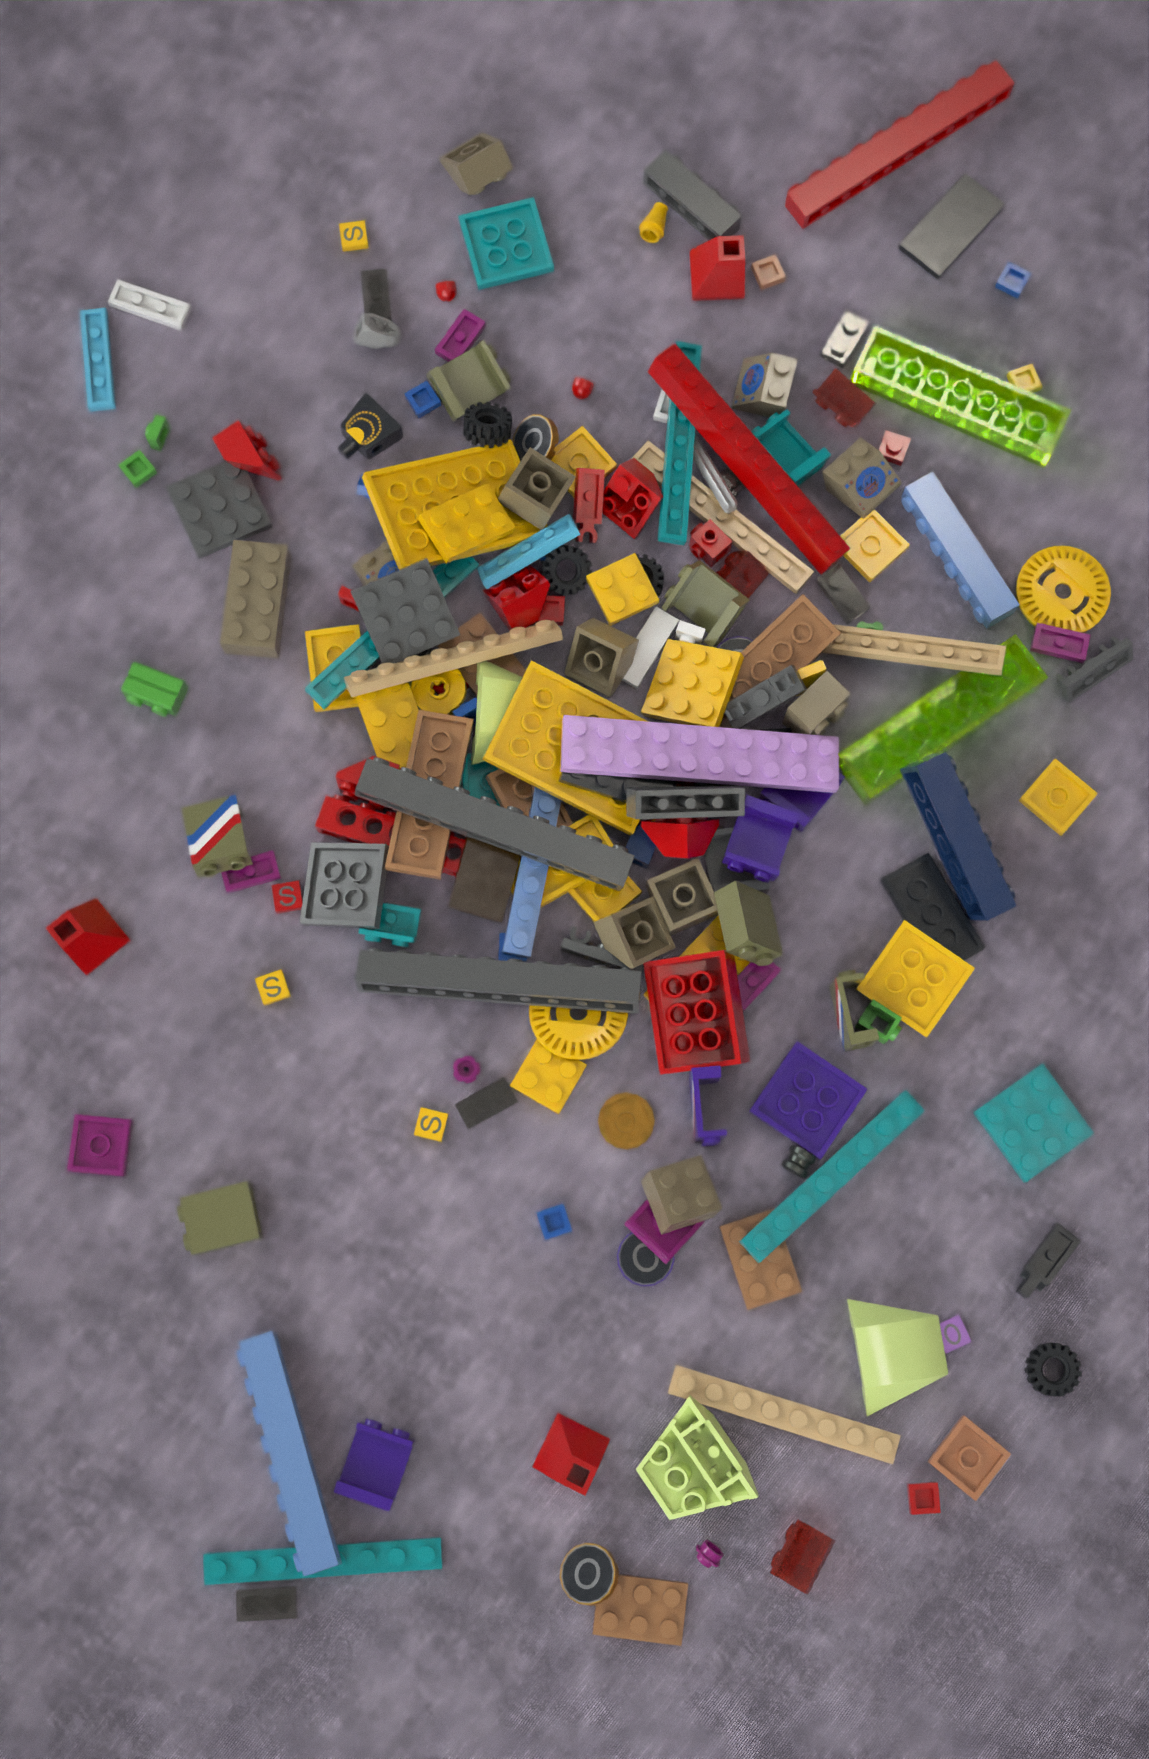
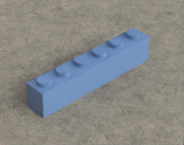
[901,472,1019,629]

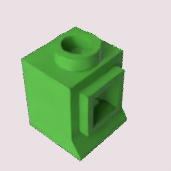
[854,999,902,1044]

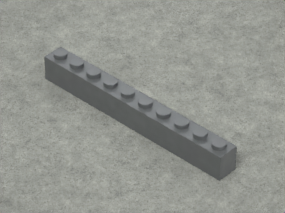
[355,757,635,891]
[355,948,642,1014]

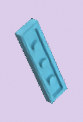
[80,308,116,412]
[477,514,580,589]

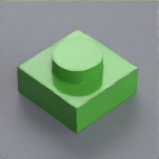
[145,414,170,452]
[118,449,157,488]

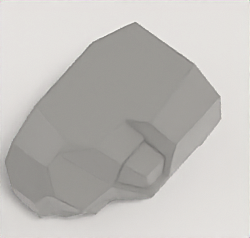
[354,313,401,349]

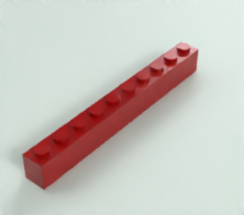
[785,60,1015,229]
[647,343,851,575]

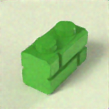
[121,661,188,717]

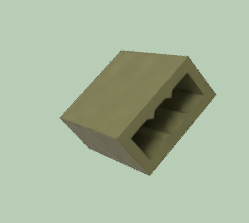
[714,881,783,966]
[177,1181,264,1256]

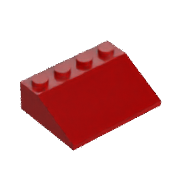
[643,950,751,1075]

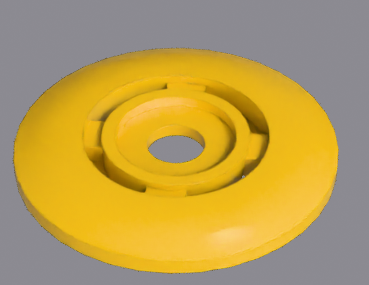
[1016,546,1111,633]
[529,1005,628,1060]

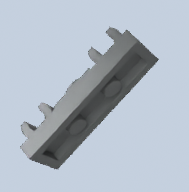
[1056,637,1134,703]
[725,665,807,729]
[561,926,644,974]

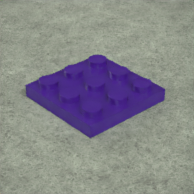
[749,1041,868,1160]

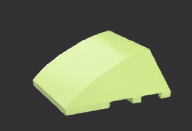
[471,661,522,765]
[847,1299,949,1416]
[636,1395,759,1520]

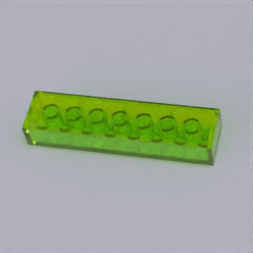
[849,325,1072,468]
[838,634,1049,806]

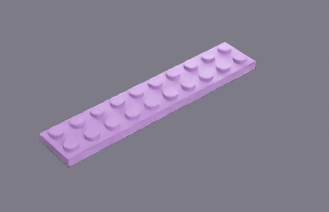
[560,715,839,793]

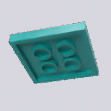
[458,197,554,290]
[973,1063,1094,1183]

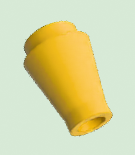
[639,202,668,243]

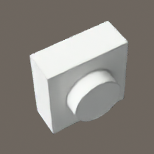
[675,620,706,645]

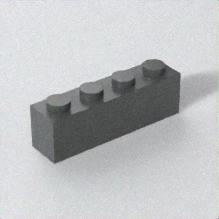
[643,149,742,241]
[626,785,745,819]

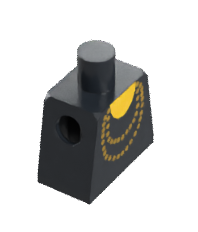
[337,393,403,460]

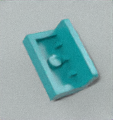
[358,902,422,947]

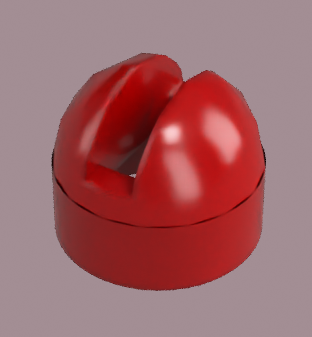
[435,281,457,302]
[572,377,594,399]

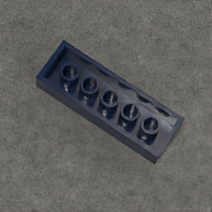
[900,752,1017,921]

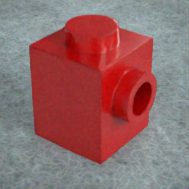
[689,519,733,568]

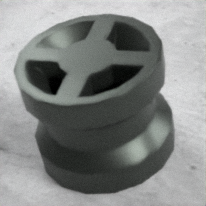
[781,1145,816,1179]

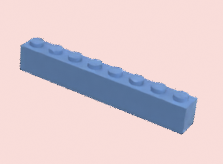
[236,1331,342,1576]

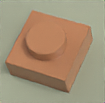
[751,254,786,290]

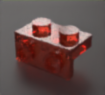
[812,368,876,428]
[715,551,769,598]
[770,1519,836,1595]

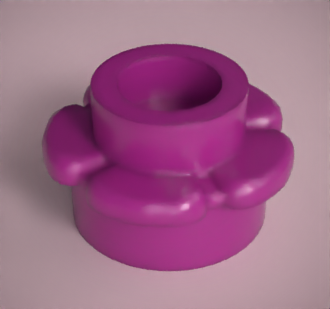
[453,1056,481,1084]
[696,1540,724,1568]

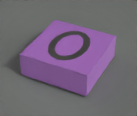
[940,1315,972,1354]

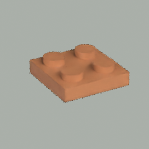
[927,1415,1011,1501]

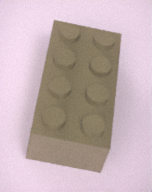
[220,540,292,658]

